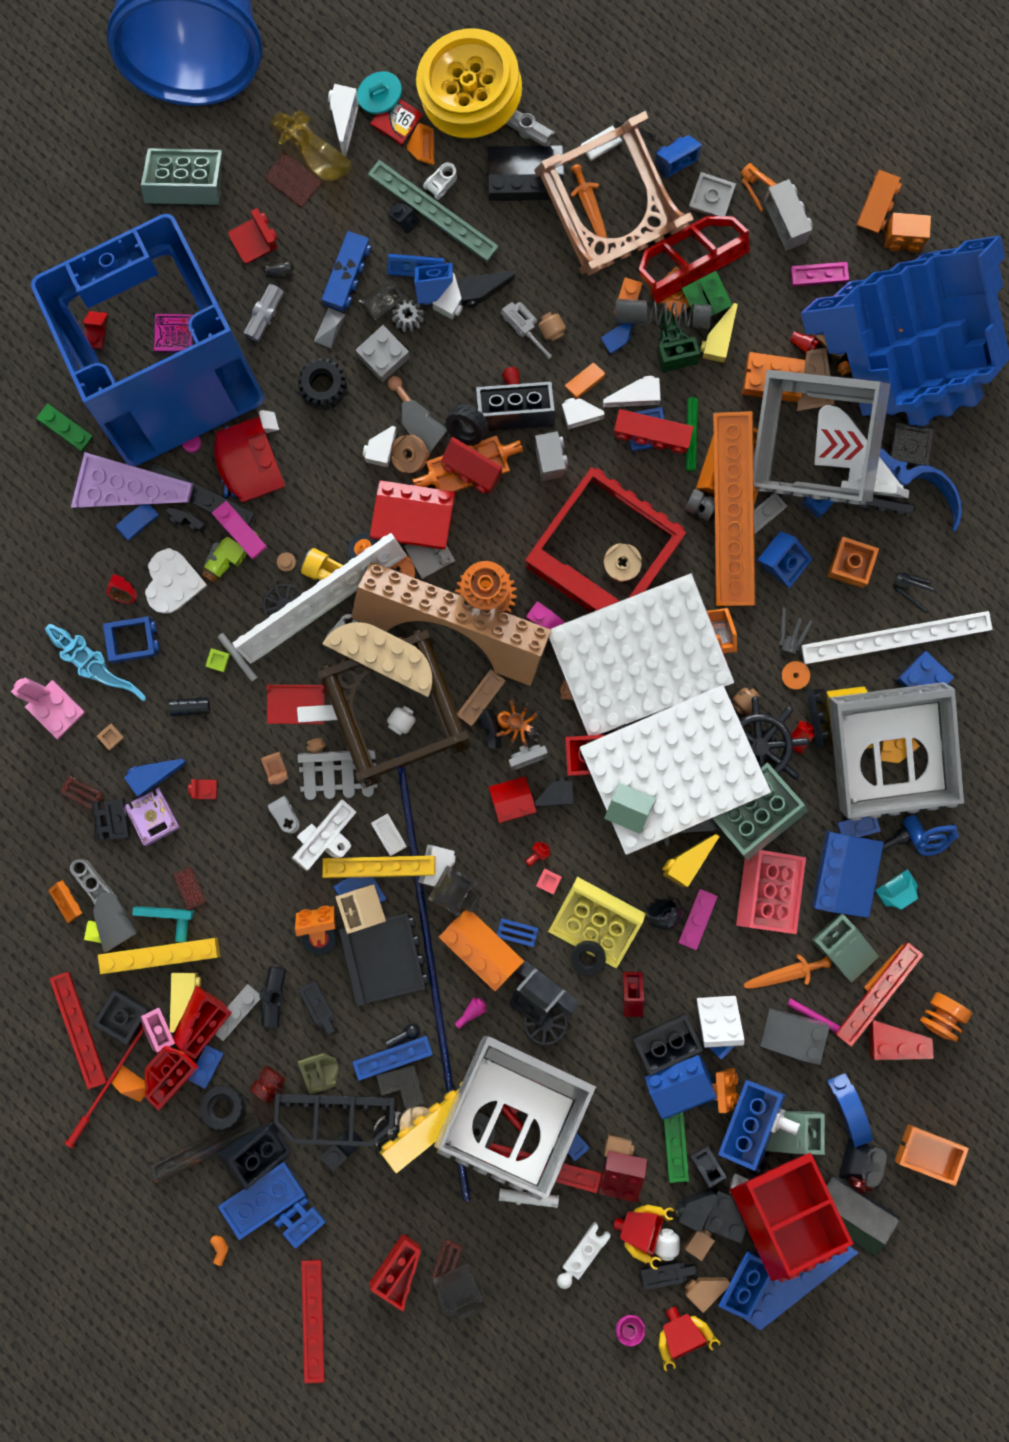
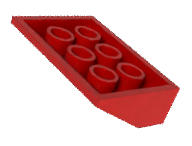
[370,481,455,550]

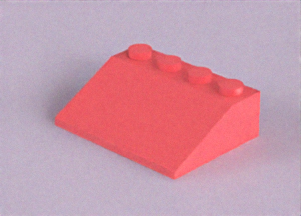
[736,850,806,934]

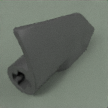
[402,400,448,455]
[93,892,137,953]

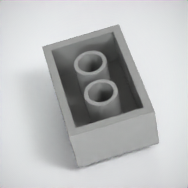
[763,179,813,251]

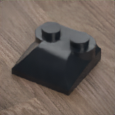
[839,1138,887,1188]

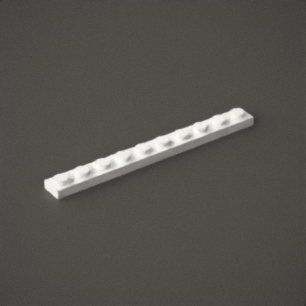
[801,611,993,664]

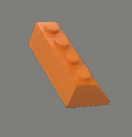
[439,908,524,991]

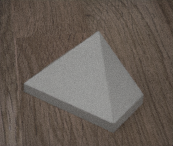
[314,308,346,348]

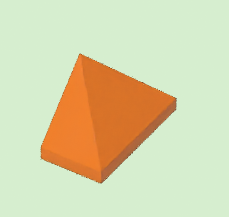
[407,123,434,165]
[111,1065,146,1102]

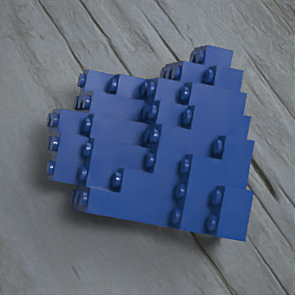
[801,236,1009,427]

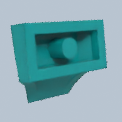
[875,869,918,910]

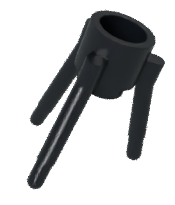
[893,572,935,613]

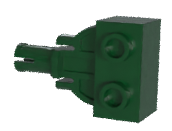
[657,311,700,372]

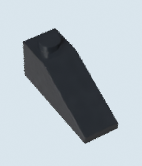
[459,270,515,308]

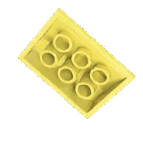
[548,877,646,969]

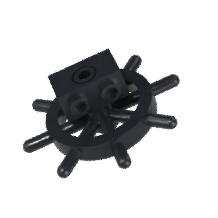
[739,696,810,779]

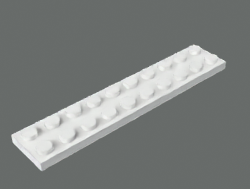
[232,533,407,664]

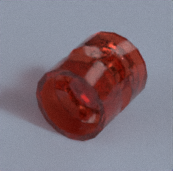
[250,1066,286,1103]

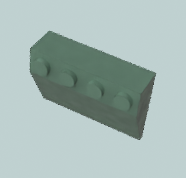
[141,148,222,205]
[712,763,808,861]

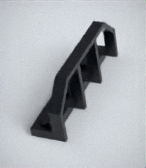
[274,1094,396,1146]

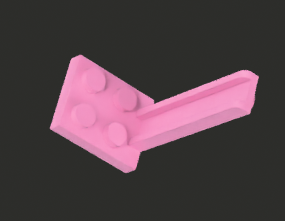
[11,677,86,739]

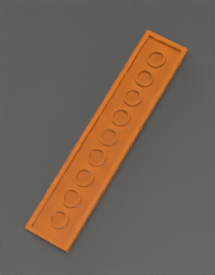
[713,411,755,606]

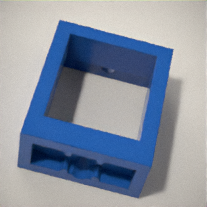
[103,616,160,664]

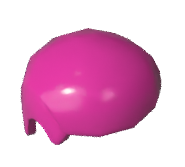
[615,1315,645,1347]

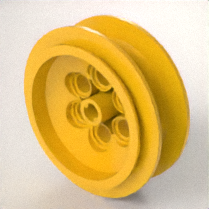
[416,29,522,138]

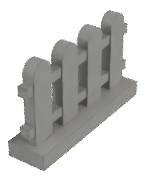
[298,749,378,800]

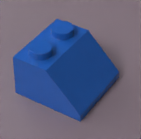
[655,135,702,179]
[415,263,453,305]
[757,531,812,588]

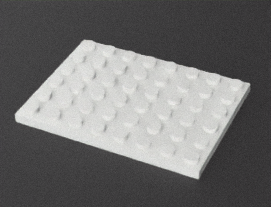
[549,573,734,735]
[580,685,771,855]

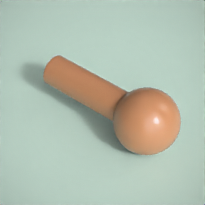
[387,376,411,402]

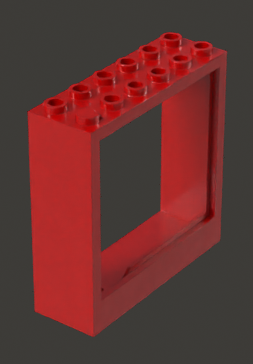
[525,467,686,613]

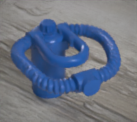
[903,815,959,856]

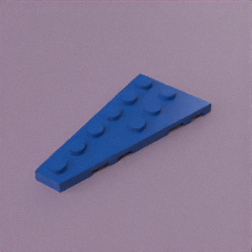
[745,1246,858,1330]

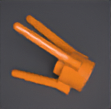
[740,163,776,212]

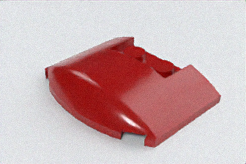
[214,416,286,503]

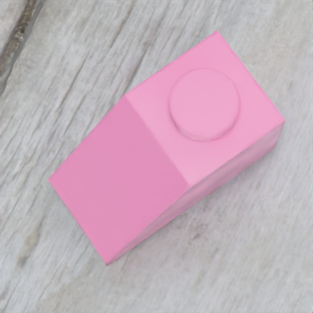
[141,1008,175,1052]

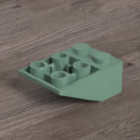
[811,914,879,983]
[766,1111,825,1155]

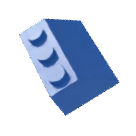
[645,1055,717,1120]
[719,1250,770,1321]

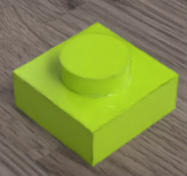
[205,648,230,673]

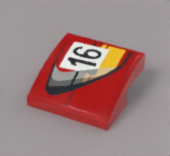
[370,99,423,146]

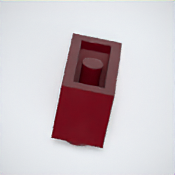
[623,972,644,1017]

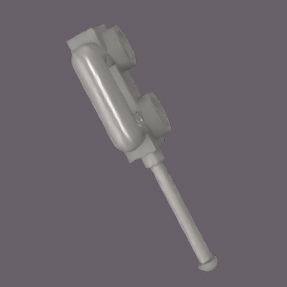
[500,302,552,359]

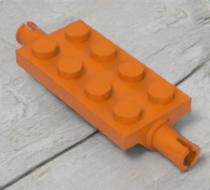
[412,436,523,492]

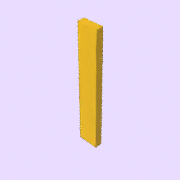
[322,856,436,878]

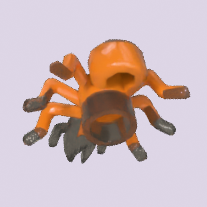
[496,699,543,747]

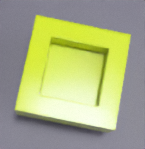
[84,921,101,943]

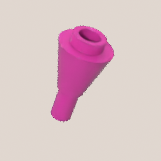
[455,997,487,1029]

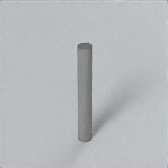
[217,633,258,682]

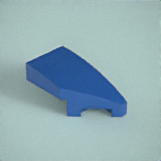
[601,323,634,354]

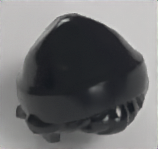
[646,898,683,930]

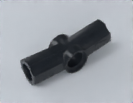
[259,966,287,1027]

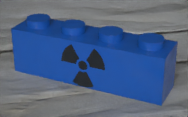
[322,231,372,312]

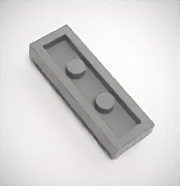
[215,984,260,1041]

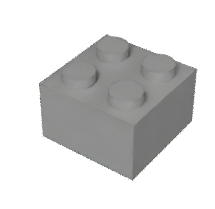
[355,325,410,383]
[535,431,568,481]

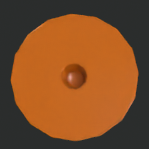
[782,661,810,690]

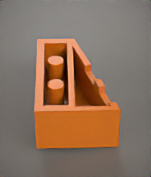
[856,170,902,234]

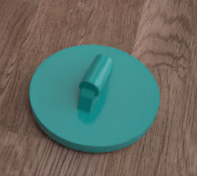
[357,71,402,114]

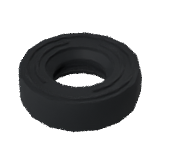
[571,940,606,976]

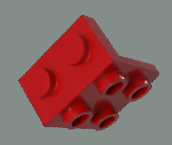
[228,208,278,264]

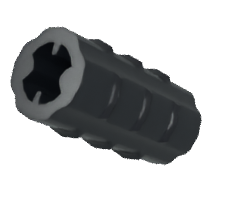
[169,697,210,716]

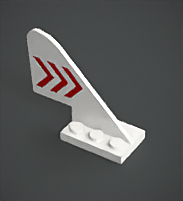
[814,405,909,498]

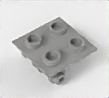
[404,544,455,579]

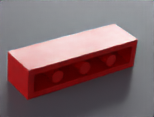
[613,409,694,454]

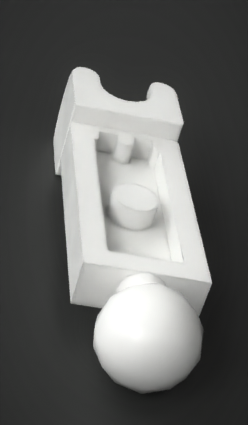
[557,1222,611,1289]

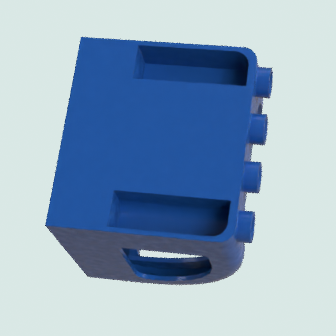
[31,214,265,466]

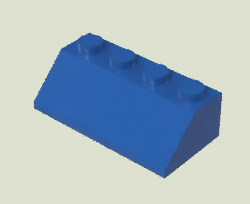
[718,1080,786,1171]

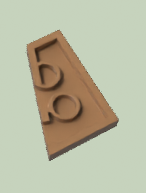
[796,348,834,411]

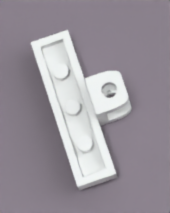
[292,799,356,871]

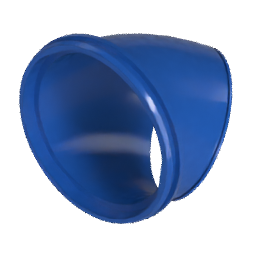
[107,0,262,106]

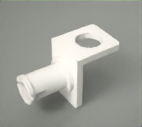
[771,1109,800,1136]

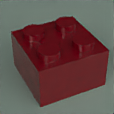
[598,1151,647,1202]

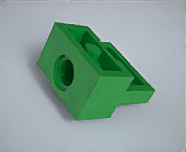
[682,271,732,317]

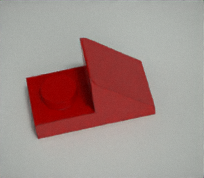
[83,311,108,350]

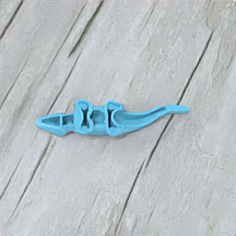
[45,624,146,701]

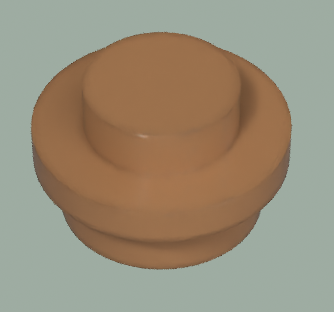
[277,552,296,572]
[306,738,326,753]

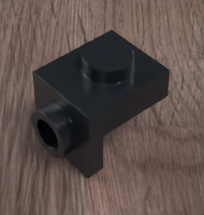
[387,201,420,234]

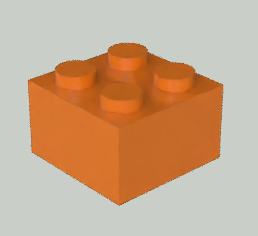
[884,213,931,253]
[827,537,879,588]

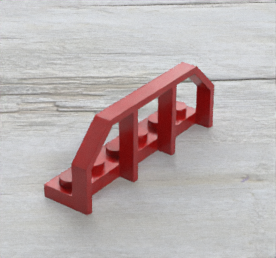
[639,215,750,304]

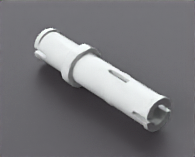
[499,1188,559,1208]

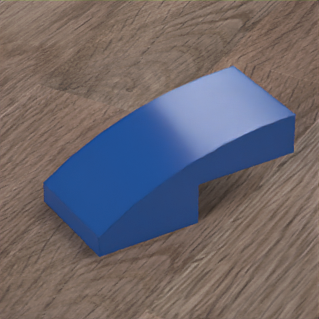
[116,504,159,541]

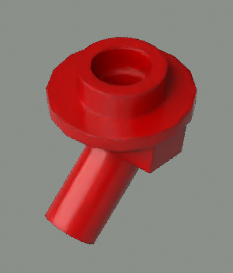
[525,842,550,867]

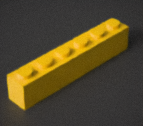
[98,938,220,974]
[379,1079,474,1173]

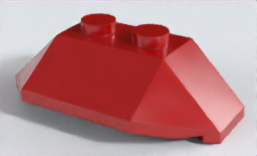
[145,1045,200,1111]

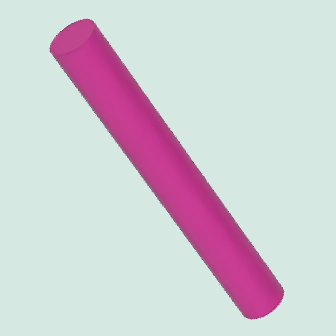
[787,998,840,1032]

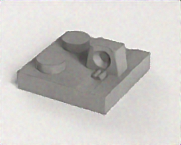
[508,745,548,771]

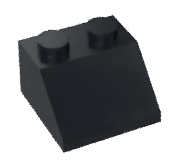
[674,1188,717,1232]

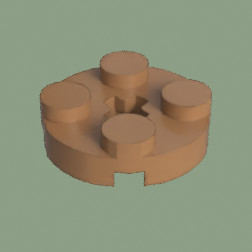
[391,435,429,473]

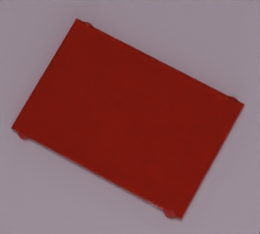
[264,153,322,207]

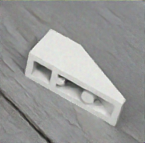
[603,376,660,408]

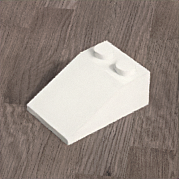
[328,84,359,156]

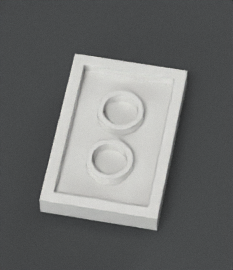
[697,996,744,1047]

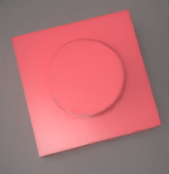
[536,869,562,894]

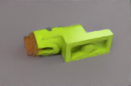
[201,531,259,583]

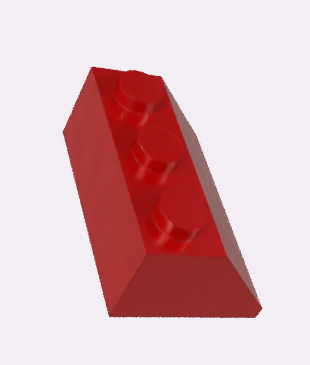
[441,437,502,495]

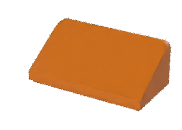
[564,363,606,400]

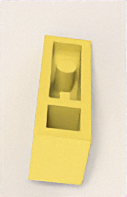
[700,303,738,363]
[170,972,201,1033]

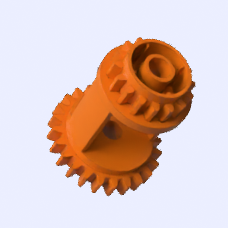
[455,561,517,613]

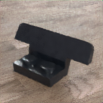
[509,960,578,1027]

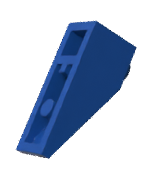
[124,759,187,797]

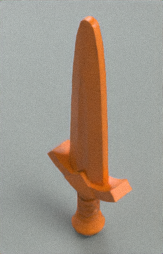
[571,164,607,245]
[744,954,831,988]

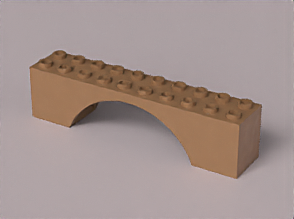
[351,562,551,686]

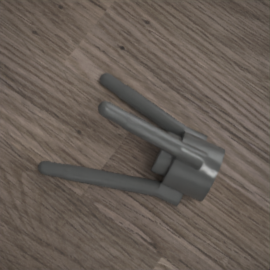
[779,607,813,654]

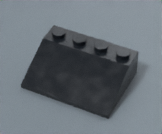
[488,145,564,201]

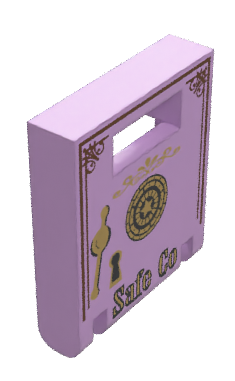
[126,787,180,846]

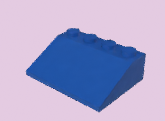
[812,831,884,918]

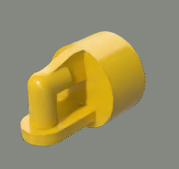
[300,548,343,581]

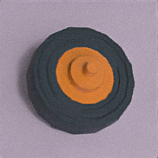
[348,533,379,559]

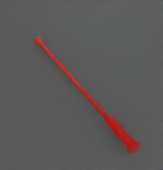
[65,1024,144,1148]

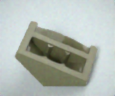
[298,1053,339,1095]

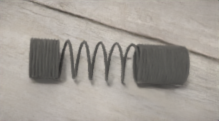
[615,298,711,329]

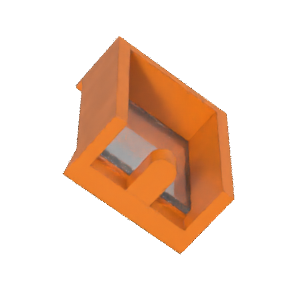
[707,608,737,654]

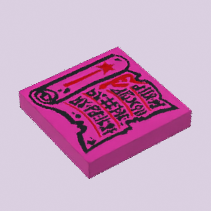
[154,314,193,353]

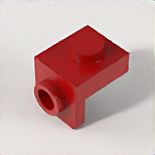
[791,720,814,754]

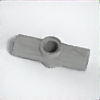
[506,110,554,147]
[244,284,284,342]

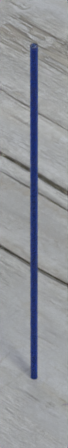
[396,755,471,1201]

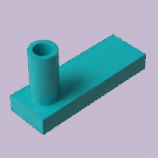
[132,906,195,942]

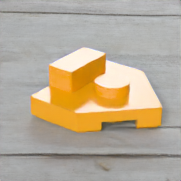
[880,738,920,763]

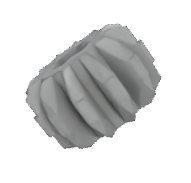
[392,300,424,332]

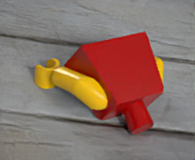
[614,1205,674,1269]
[659,1307,720,1371]

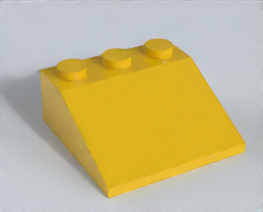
[662,835,719,887]

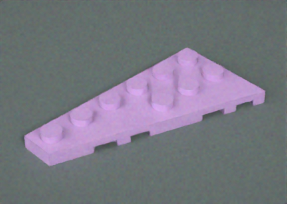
[71,452,194,508]

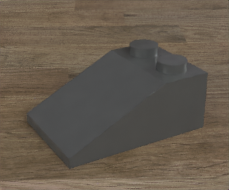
[760,1008,829,1065]

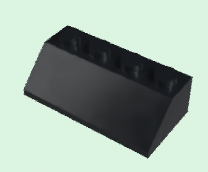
[476,382,555,431]

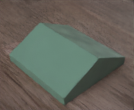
[604,783,656,834]

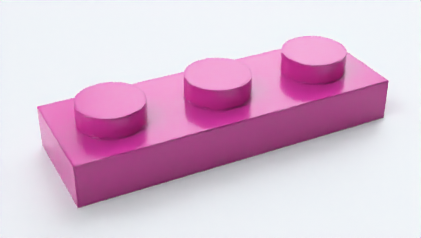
[790,262,849,287]
[678,889,718,950]

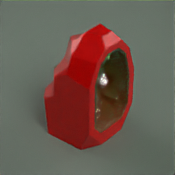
[105,574,137,603]

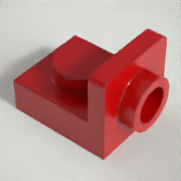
[188,779,217,799]

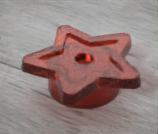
[848,1176,873,1194]

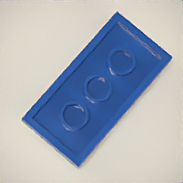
[218,1161,306,1240]

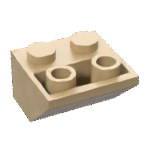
[336,884,386,934]

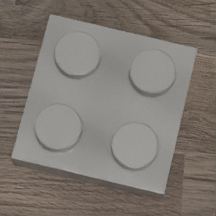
[688,172,736,216]

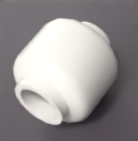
[387,706,416,735]
[655,1229,680,1261]

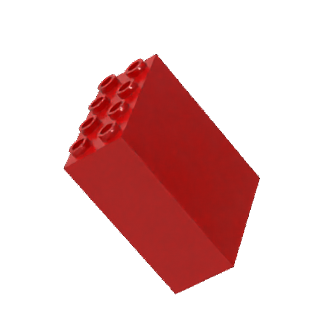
[729,1153,853,1282]

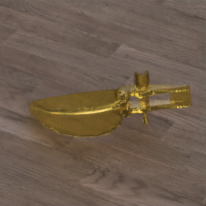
[270,111,353,181]

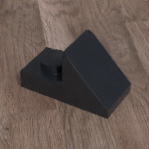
[691,1146,727,1189]

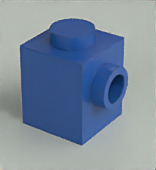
[803,494,835,518]

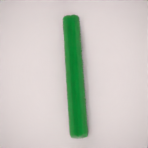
[685,397,698,472]

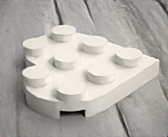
[145,548,207,614]

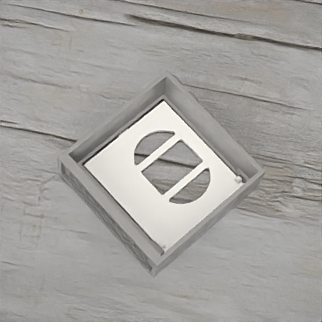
[829,682,964,821]
[434,1036,596,1201]

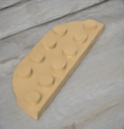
[323,622,432,697]

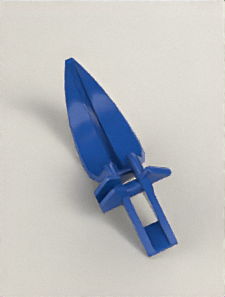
[879,448,962,532]

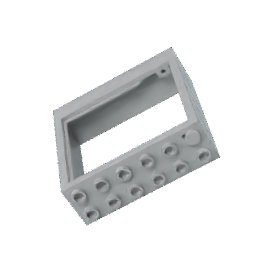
[754,370,891,505]

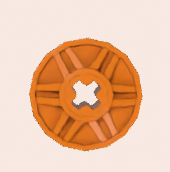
[919,992,973,1042]

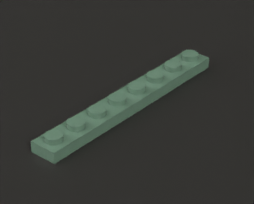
[368,160,498,263]

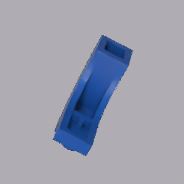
[827,1073,873,1147]

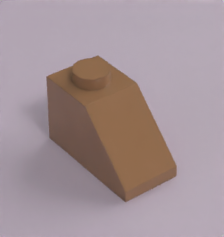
[685,1277,730,1313]

